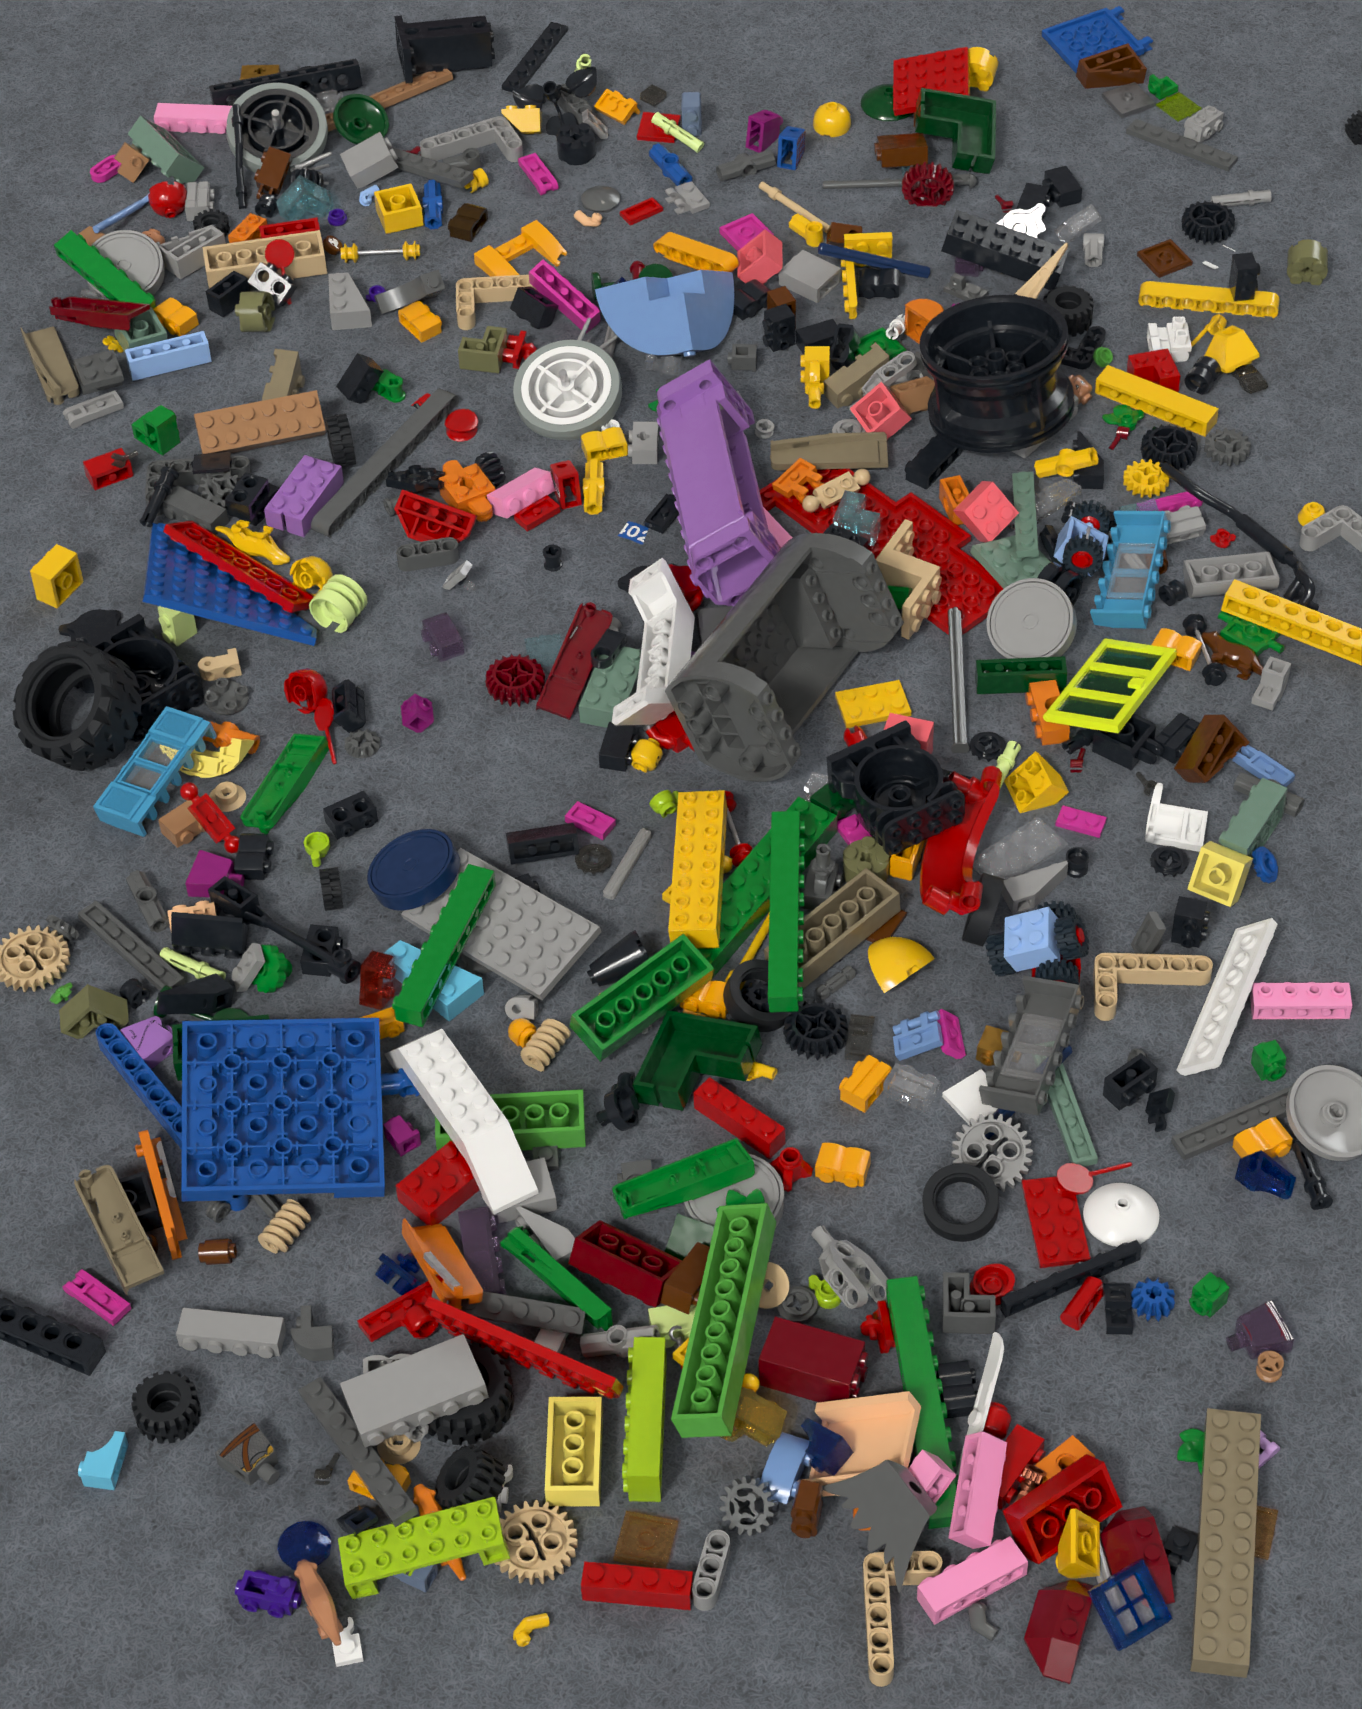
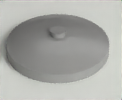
[1286,1065,1362,1161]

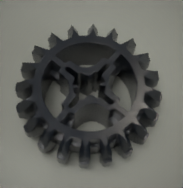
[1181,200,1235,245]
[1140,424,1198,470]
[783,999,849,1061]

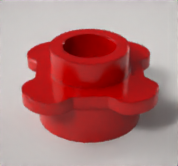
[1210,528,1236,548]

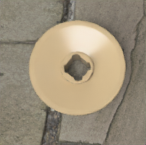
[209,782,246,812]
[759,1262,789,1309]
[377,1434,421,1465]

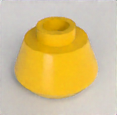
[1298,502,1325,526]

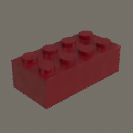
[568,1220,682,1308]

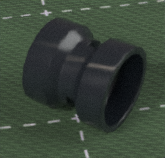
[1066,847,1089,878]

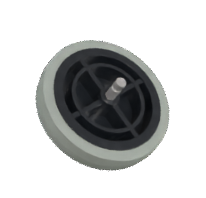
[226,83,328,175]

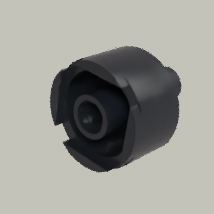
[556,123,596,166]

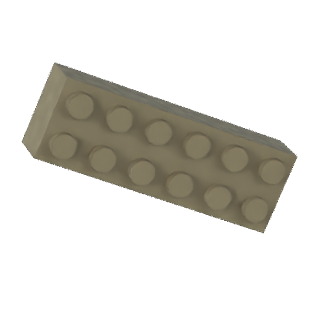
[764,868,901,989]

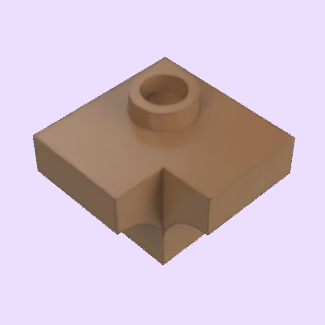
[114,142,149,183]

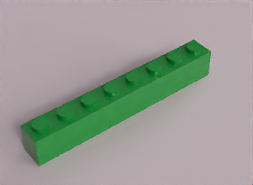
[392,864,496,1027]

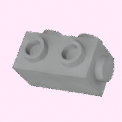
[1184,105,1224,143]

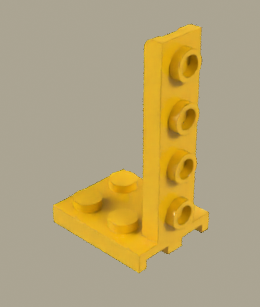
[841,232,893,319]

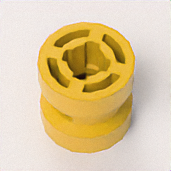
[464,168,489,193]

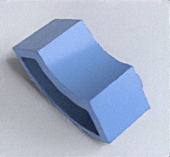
[760,1432,814,1504]

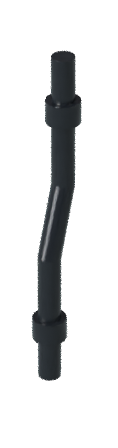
[231,104,247,209]

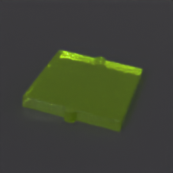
[1156,92,1202,122]

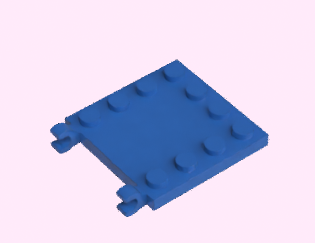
[1042,6,1153,73]

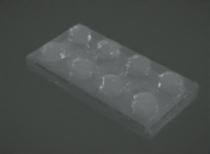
[973,816,1068,880]

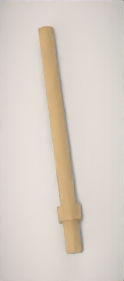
[759,182,830,233]

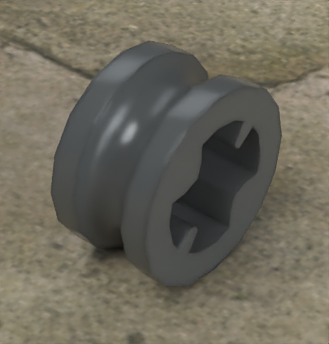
[206,1201,231,1223]

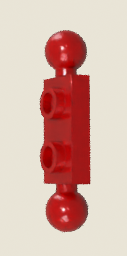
[180,782,239,853]

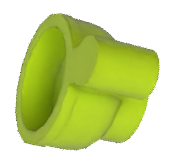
[649,790,678,818]
[304,832,330,867]
[808,1275,842,1309]

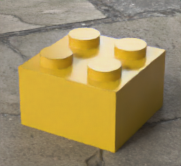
[374,184,423,234]
[30,544,84,609]

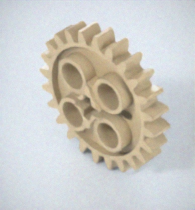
[0,925,71,992]
[495,1500,578,1585]

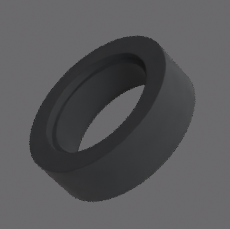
[962,872,1004,947]
[723,959,792,1032]
[922,1163,999,1242]

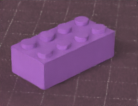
[264,455,344,537]

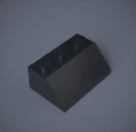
[171,912,248,959]

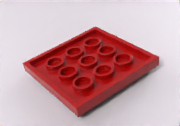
[893,47,970,116]

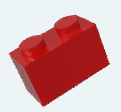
[83,448,133,490]

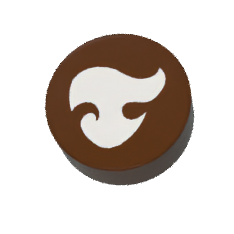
[322,235,343,255]

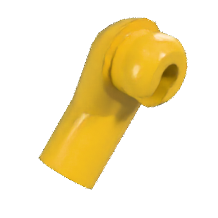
[746,1062,777,1081]
[513,1613,549,1647]

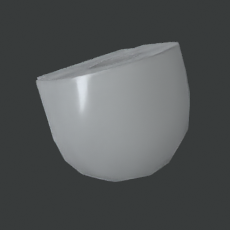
[505,995,539,1020]

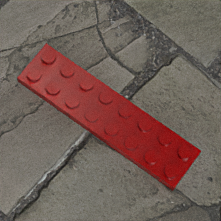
[163,521,314,613]

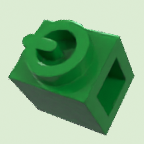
[1251,1040,1287,1082]
[1189,1272,1230,1318]

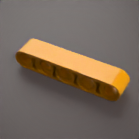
[653,232,739,272]

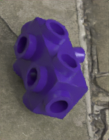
[235,1570,302,1618]

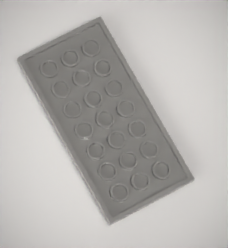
[401,848,602,1000]

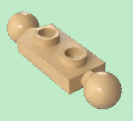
[802,469,871,512]

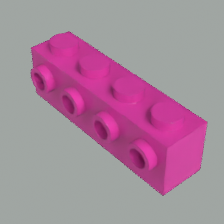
[529,259,600,333]

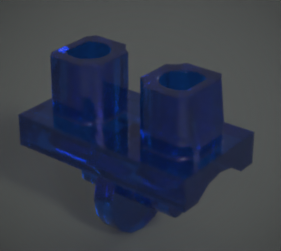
[375,1252,421,1296]

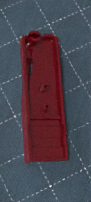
[49,296,150,331]
[536,602,613,720]

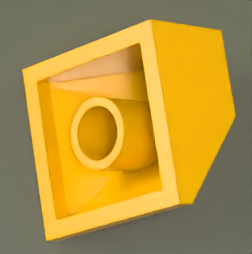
[1056,1509,1100,1579]

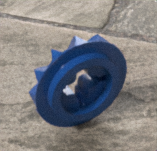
[1252,846,1278,884]

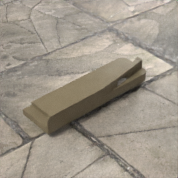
[20,326,80,405]
[770,432,888,470]
[74,1165,165,1295]

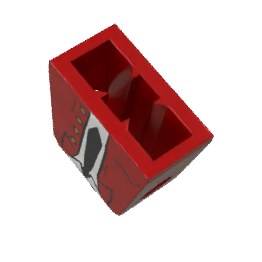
[550,460,582,509]

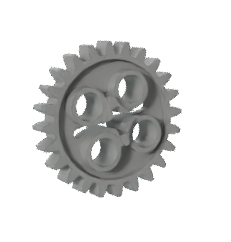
[951,1113,1033,1192]

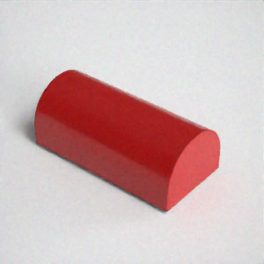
[1060,1276,1104,1331]

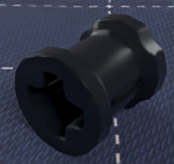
[543,544,563,572]

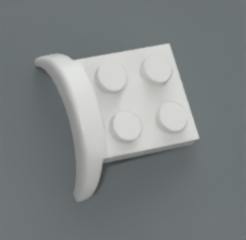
[1145,783,1208,852]

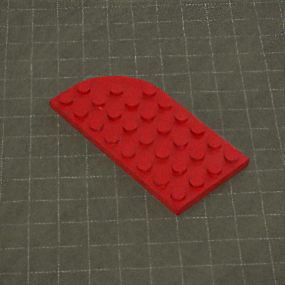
[424,1296,624,1399]

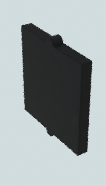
[191,452,233,474]

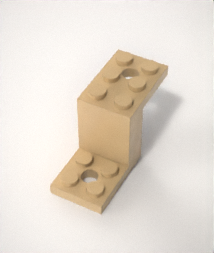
[876,519,942,639]

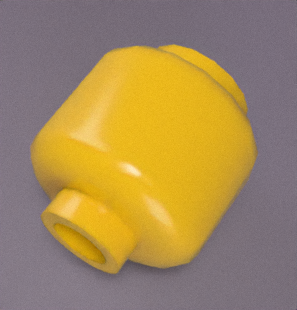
[631,738,663,773]

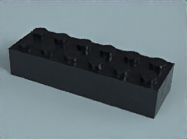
[941,209,1069,290]

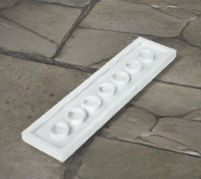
[1177,918,1277,1076]

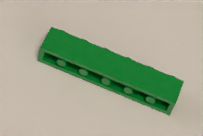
[54,230,156,309]

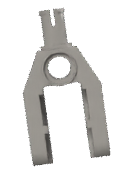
[848,351,923,416]
[811,1225,888,1309]

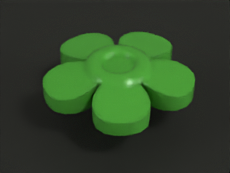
[50,983,73,1004]

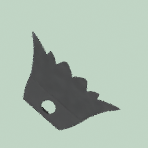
[822,1460,937,1593]

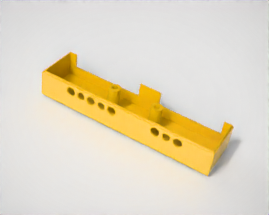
[668,790,727,948]

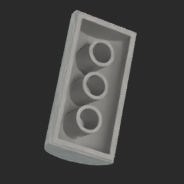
[1183,552,1280,598]

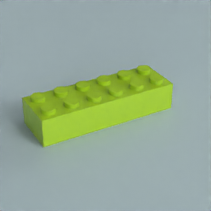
[622,1337,667,1502]

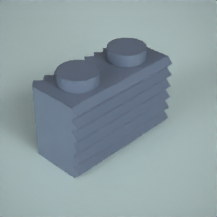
[681,92,702,136]

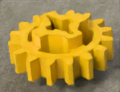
[1123,459,1169,498]

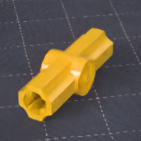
[1034,447,1099,478]
[583,459,605,515]

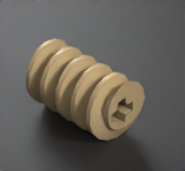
[521,1019,571,1072]
[258,1199,311,1254]

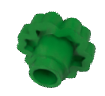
[252,944,292,993]

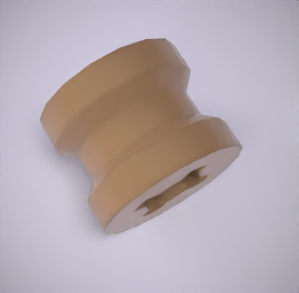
[1256,1351,1284,1383]

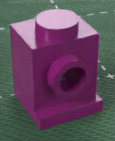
[383,1115,421,1157]

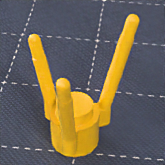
[1191,314,1227,347]

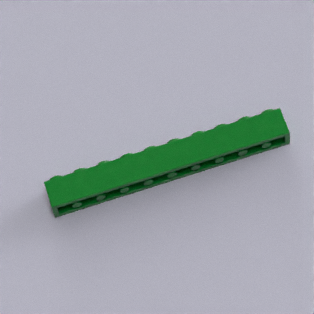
[768,811,805,1012]
[886,1276,959,1529]

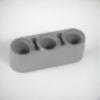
[692,1530,730,1611]

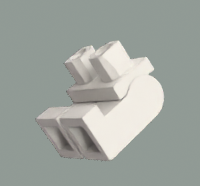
[1147,317,1192,362]

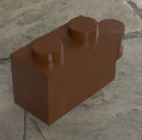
[254,146,292,199]

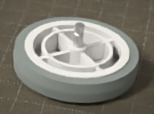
[513,340,622,440]

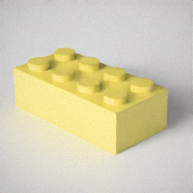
[545,1397,603,1506]

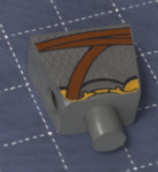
[215,1421,280,1486]

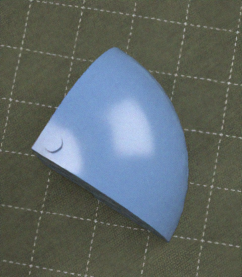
[595,270,734,357]

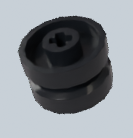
[1037,562,1083,606]

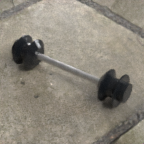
[1182,614,1227,686]

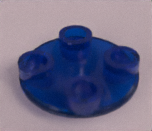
[277,1521,331,1571]

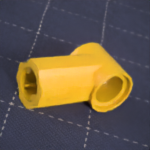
[789,213,823,247]

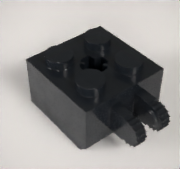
[1092,706,1164,770]

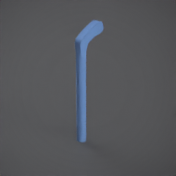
[93,182,161,233]

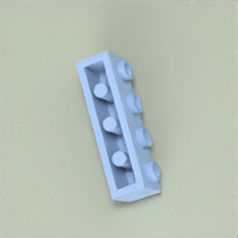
[125,331,212,381]

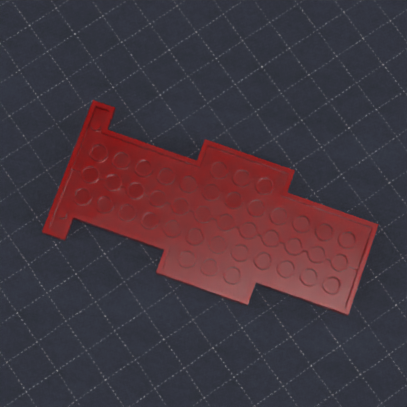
[759,469,1003,635]

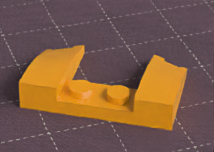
[474,220,567,277]

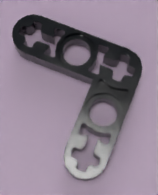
[1061,326,1106,370]

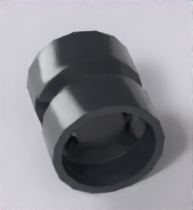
[1185,356,1221,395]

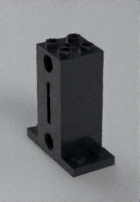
[394,15,495,84]

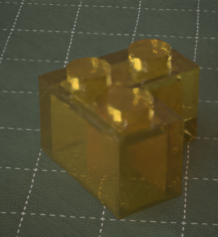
[719,1387,787,1446]

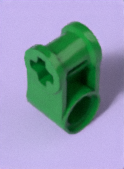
[372,369,406,403]

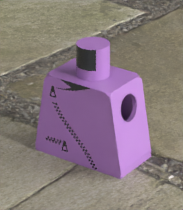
[121,1016,180,1069]

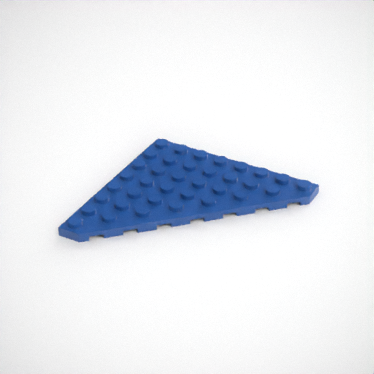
[143,523,317,646]

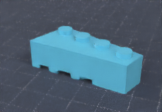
[383,940,484,1021]

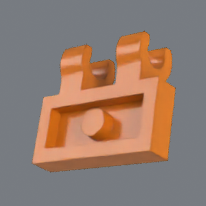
[772,458,824,503]

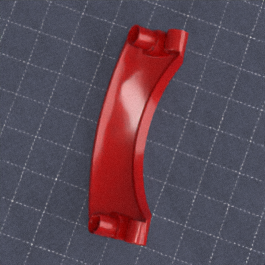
[920,766,1002,915]

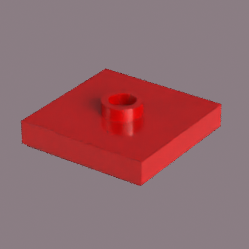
[637,112,681,143]

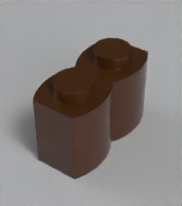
[791,1479,823,1538]

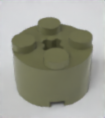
[1287,239,1328,285]
[235,291,275,332]
[843,836,890,883]

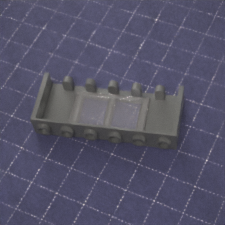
[979,976,1084,1116]

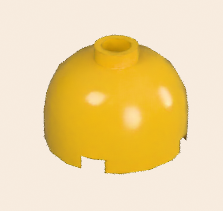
[813,102,851,137]
[290,556,333,596]

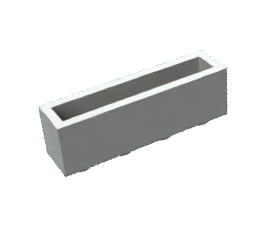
[176,1308,286,1358]

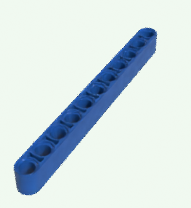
[96,1023,249,1211]

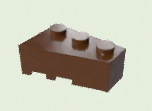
[1076,43,1147,89]
[1174,714,1250,783]

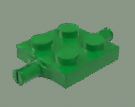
[1218,611,1285,657]

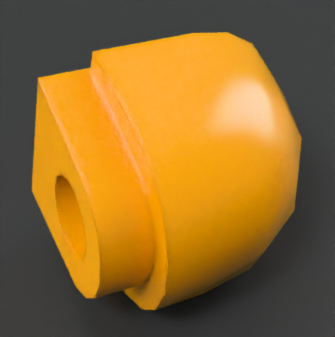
[508,1018,536,1048]

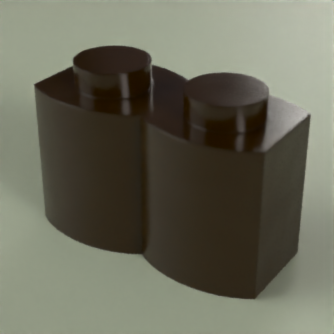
[448,203,488,242]

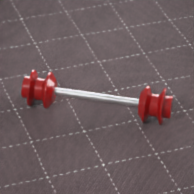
[725,791,752,867]

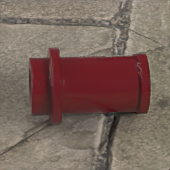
[630,261,645,280]

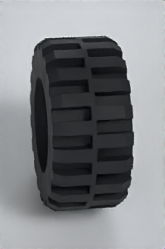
[428,1342,514,1445]

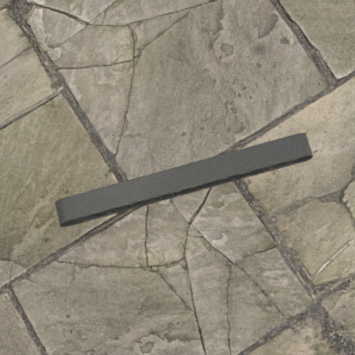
[311,388,459,538]

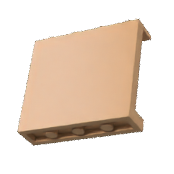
[798,1391,921,1497]

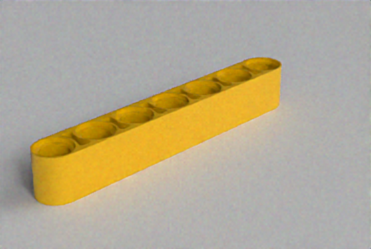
[1138,281,1279,318]

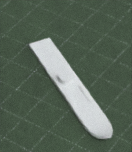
[956,1332,1004,1475]

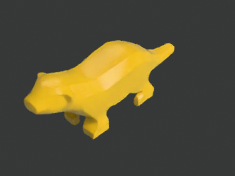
[215,520,291,565]

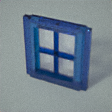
[1087,1559,1173,1651]

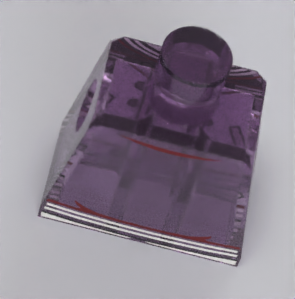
[1226,1300,1294,1359]

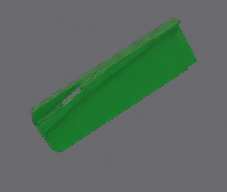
[240,734,329,834]
[612,1138,755,1219]
[500,1226,613,1331]

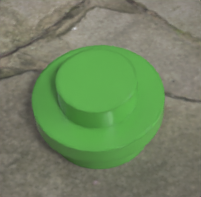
[1094,347,1113,367]

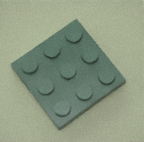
[970,535,1051,589]

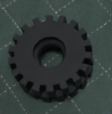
[325,413,356,467]

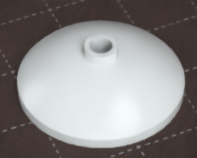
[1083,1183,1160,1247]

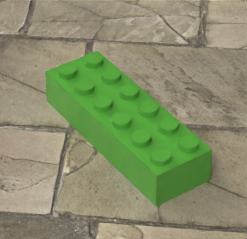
[435,1090,586,1151]

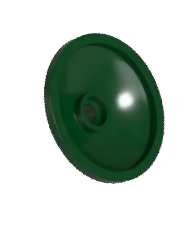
[861,84,913,122]
[333,94,389,144]

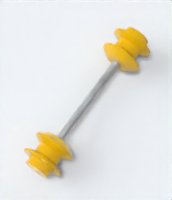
[341,241,420,263]

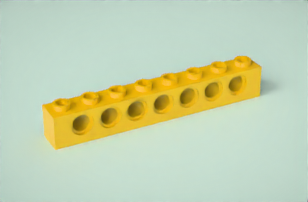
[1221,579,1362,666]

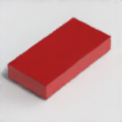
[620,197,663,226]

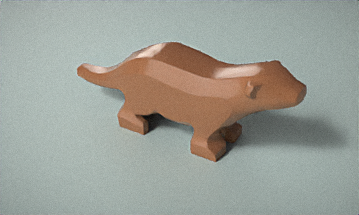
[294,1559,343,1646]

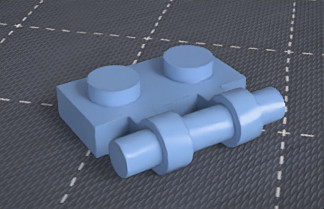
[893,1010,944,1061]

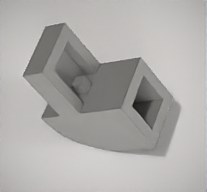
[1251,656,1291,711]

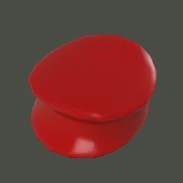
[445,409,478,442]
[969,1264,1015,1306]

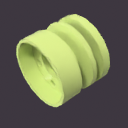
[309,574,368,633]

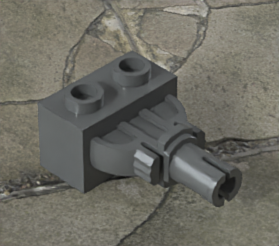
[803,844,843,910]

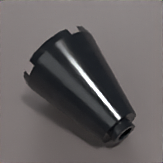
[587,930,649,986]

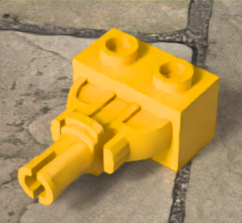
[801,346,830,409]

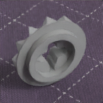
[832,419,866,433]

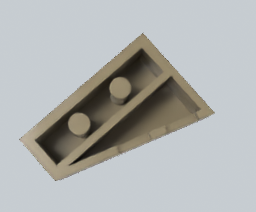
[824,342,889,409]
[261,349,305,401]

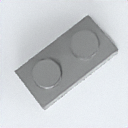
[232,943,265,992]

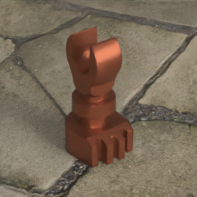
[1015,1464,1046,1502]

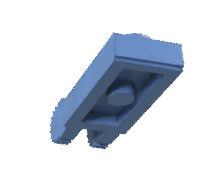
[1232,745,1295,787]

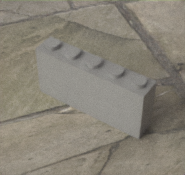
[340,1334,489,1447]

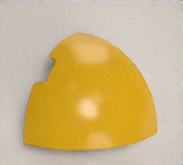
[868,937,935,993]

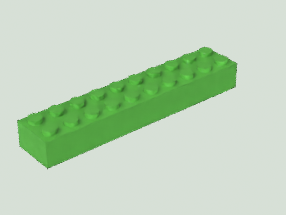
[671,1203,776,1438]

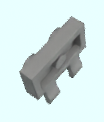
[665,181,710,215]

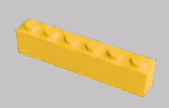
[1095,365,1219,437]

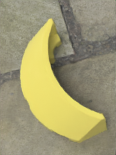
[160,738,254,778]

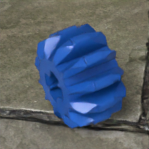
[1131,1277,1175,1322]

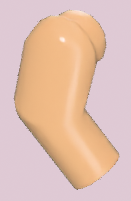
[574,210,602,227]

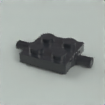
[386,465,445,492]

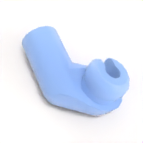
[359,185,380,206]

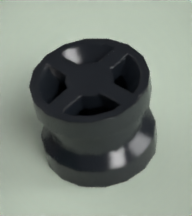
[255,194,278,218]
[1158,579,1186,606]
[119,978,150,1009]

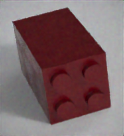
[759,1316,869,1402]

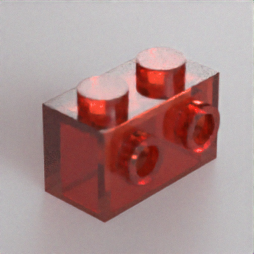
[359,950,397,1010]

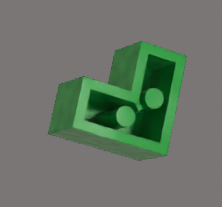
[131,405,180,456]

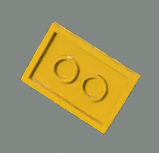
[835,680,911,728]

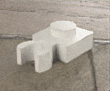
[332,1617,364,1667]

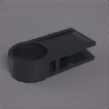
[591,628,627,669]

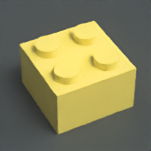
[1187,841,1253,907]

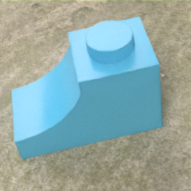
[78,1431,129,1490]

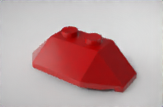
[394,489,477,543]

